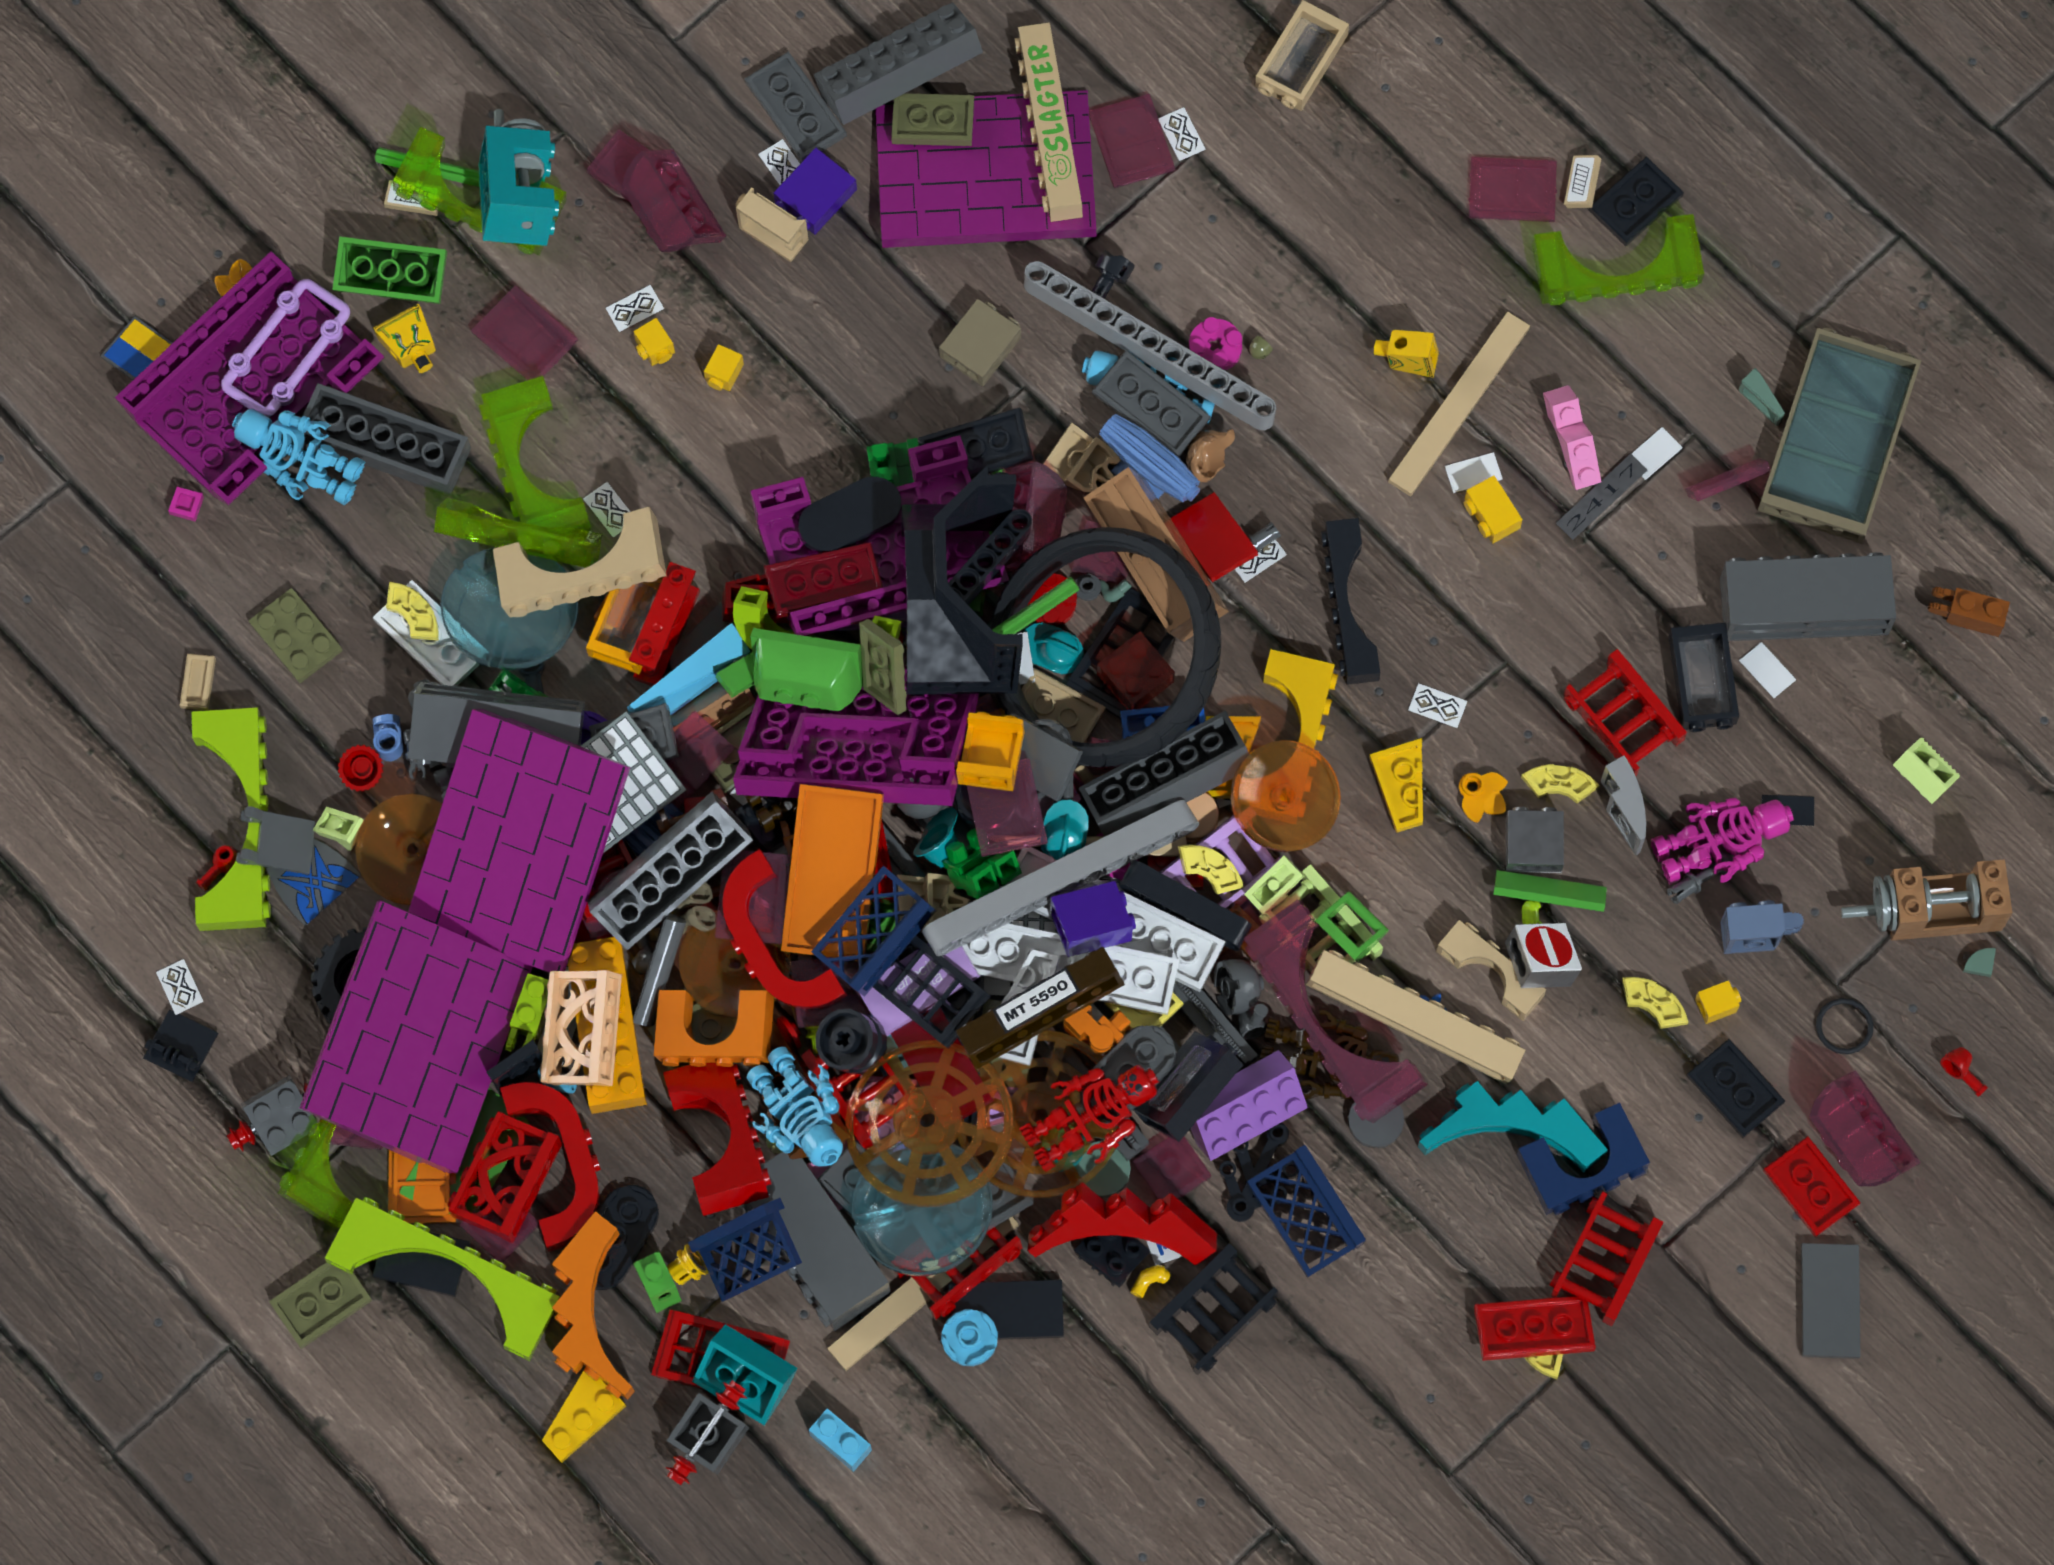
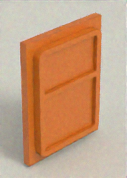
[388,1150,456,1224]

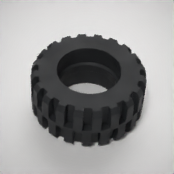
[311,927,367,1025]

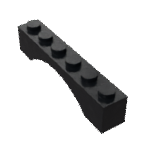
[1321,518,1380,685]

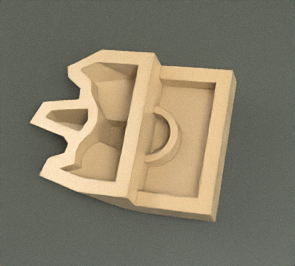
[1040,423,1121,492]
[896,873,970,933]

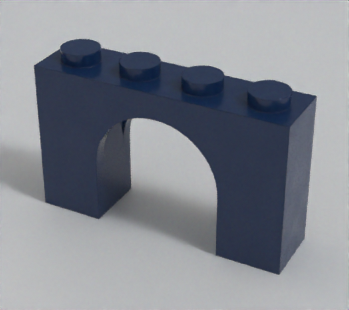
[1516,1103,1650,1215]

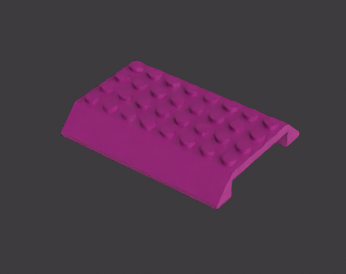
[115,252,384,506]
[750,435,1009,636]

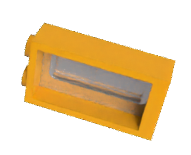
[586,577,663,674]

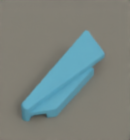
[627,623,751,715]

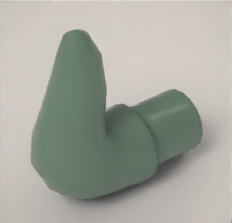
[1099,579,1132,602]

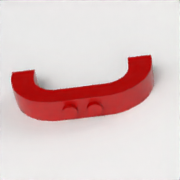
[723,849,848,1009]
[500,1082,601,1252]

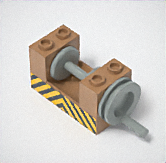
[1841,859,2013,941]

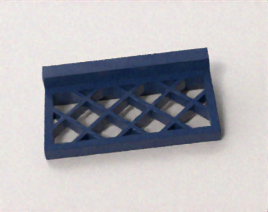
[811,866,937,997]
[1246,1145,1366,1278]
[688,1198,802,1302]

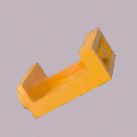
[956,712,1025,791]

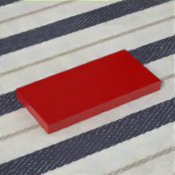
[1474,1296,1596,1361]

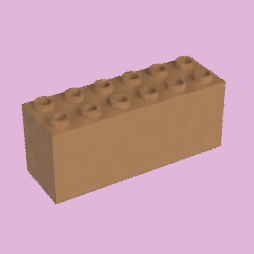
[1083,467,1229,642]

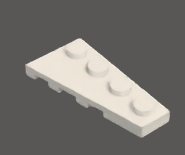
[998,949,1060,1066]

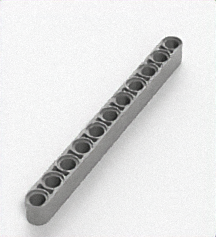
[1024,261,1276,430]
[922,800,1199,956]

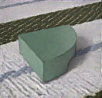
[1963,948,1996,977]

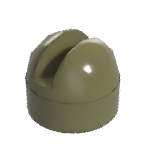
[1249,336,1273,360]

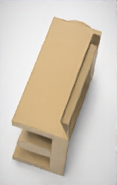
[735,187,809,262]

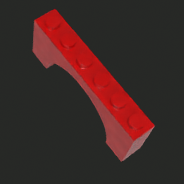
[663,1062,771,1216]

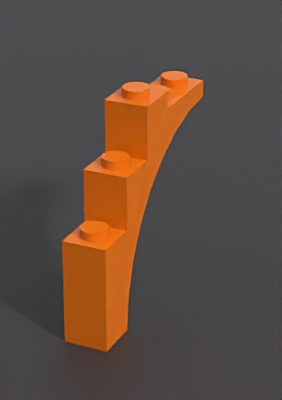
[552,1211,635,1400]

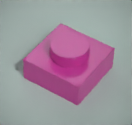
[168,487,204,522]

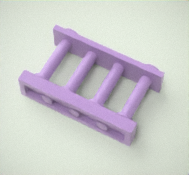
[1159,807,1283,908]

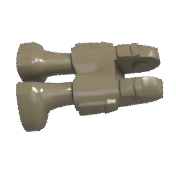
[648,882,718,942]

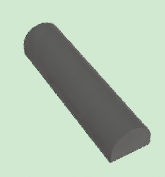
[633,913,687,1027]

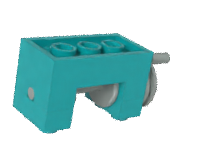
[478,109,559,246]

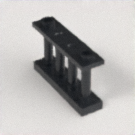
[1149,1243,1278,1375]

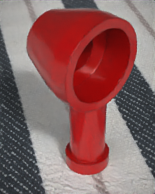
[196,845,238,891]
[1940,1047,1988,1097]

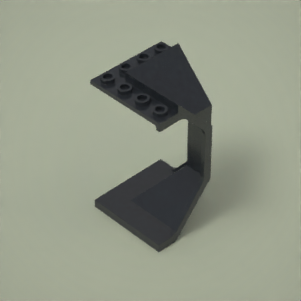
[901,465,1023,695]

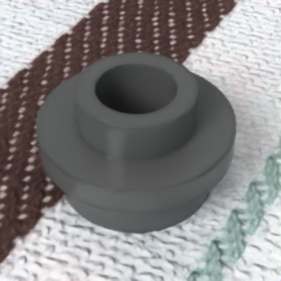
[1075,574,1101,601]

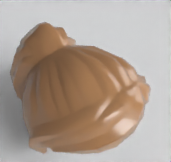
[1186,429,1235,483]

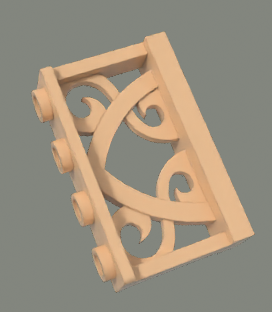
[540,970,622,1086]

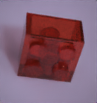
[1097,632,1175,710]

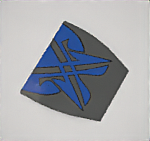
[266,838,361,926]

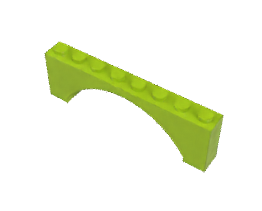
[192,707,271,931]
[325,1197,560,1361]

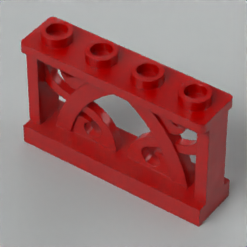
[448,1111,562,1243]

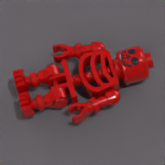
[1019,1065,1159,1172]

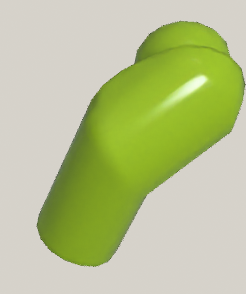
[1521,900,1543,924]

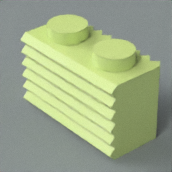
[1893,738,1960,804]

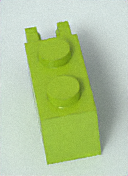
[505,973,548,1051]

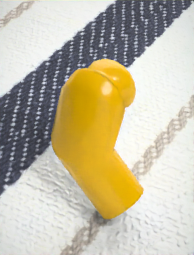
[1130,1264,1170,1298]

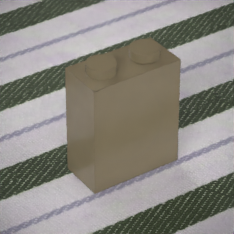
[939,299,1021,387]

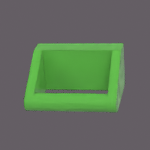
[1315,891,1389,962]

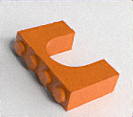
[654,990,774,1067]

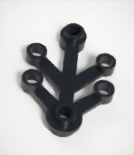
[1219,1123,1298,1222]

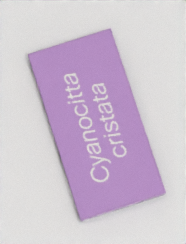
[859,943,980,1036]

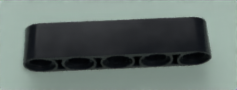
[948,509,1032,606]
[1119,860,1252,951]

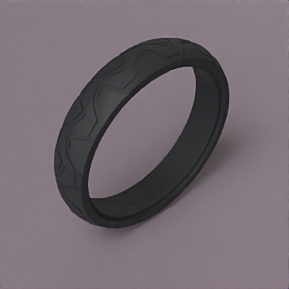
[990,527,1221,767]

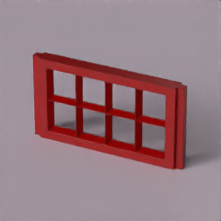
[651,1310,790,1390]

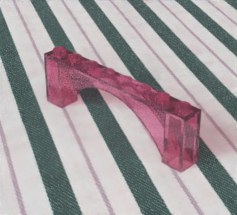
[1244,899,1428,1124]

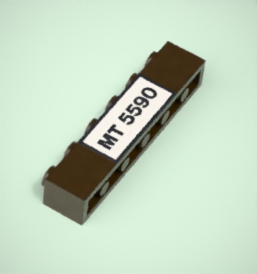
[956,947,1125,1069]

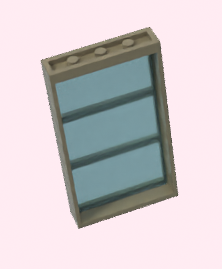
[1758,328,1921,544]

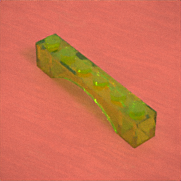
[434,498,603,568]

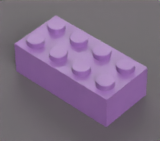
[1190,1050,1308,1161]

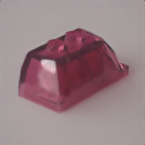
[622,149,726,252]
[993,462,1068,573]
[1810,1070,1921,1186]

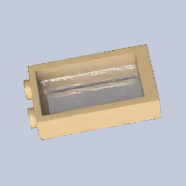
[1255,0,1349,111]

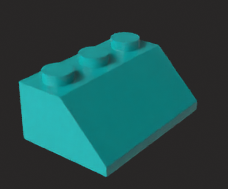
[692,1324,798,1426]

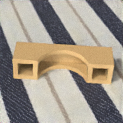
[1436,920,1546,1021]

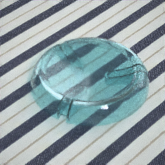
[441,546,578,670]
[852,1138,993,1276]

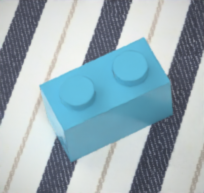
[809,1409,872,1472]

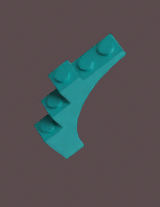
[1418,1081,1608,1173]

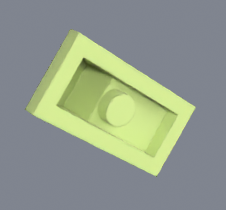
[313,807,364,851]
[1244,856,1305,914]

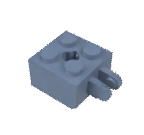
[1720,900,1804,954]

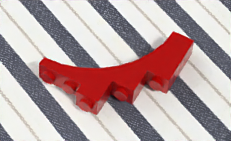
[1027,1182,1217,1265]

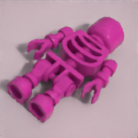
[1651,798,1794,885]

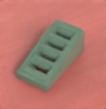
[1739,368,1785,426]

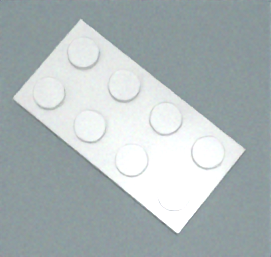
[373,580,489,686]

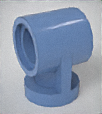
[372,714,404,762]

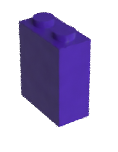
[774,148,857,235]
[1050,881,1136,958]

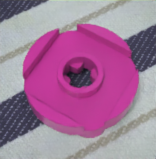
[1189,317,1242,370]

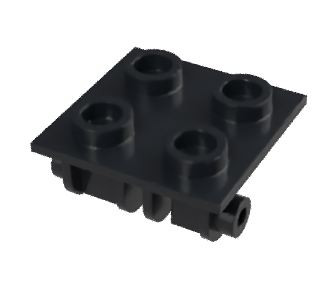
[143,1009,219,1082]
[1074,1235,1151,1288]

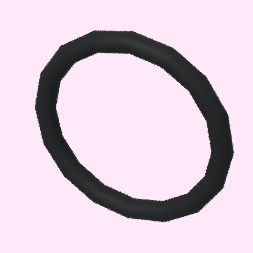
[1816,998,1874,1055]

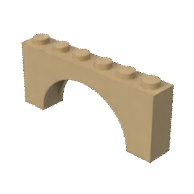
[493,507,667,618]

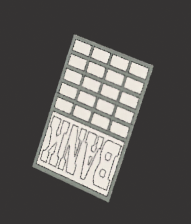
[581,711,686,853]

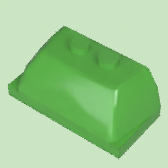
[332,236,447,304]
[750,628,863,711]

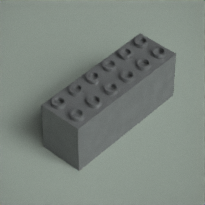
[1720,552,1896,641]
[408,682,585,768]
[740,1152,891,1331]

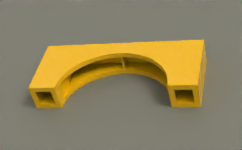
[1231,649,1338,826]

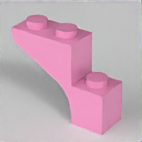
[1543,385,1601,490]

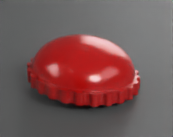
[338,745,384,791]

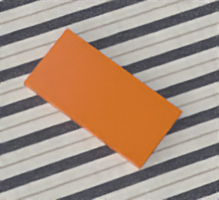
[781,784,884,961]

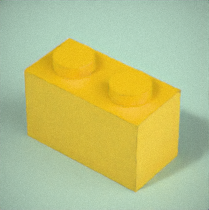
[1463,475,1523,544]

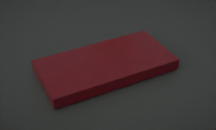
[764,542,883,619]
[891,1007,994,1130]

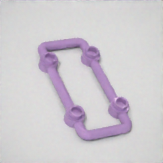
[221,279,350,417]

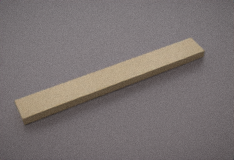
[1388,312,1530,497]
[827,1217,1019,1371]

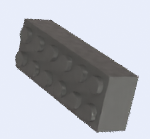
[813,2,983,125]
[303,383,471,496]
[1079,711,1255,836]
[587,791,753,950]

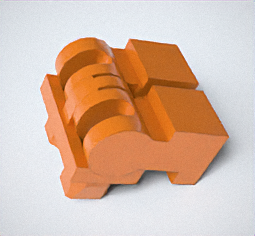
[1064,1005,1131,1059]

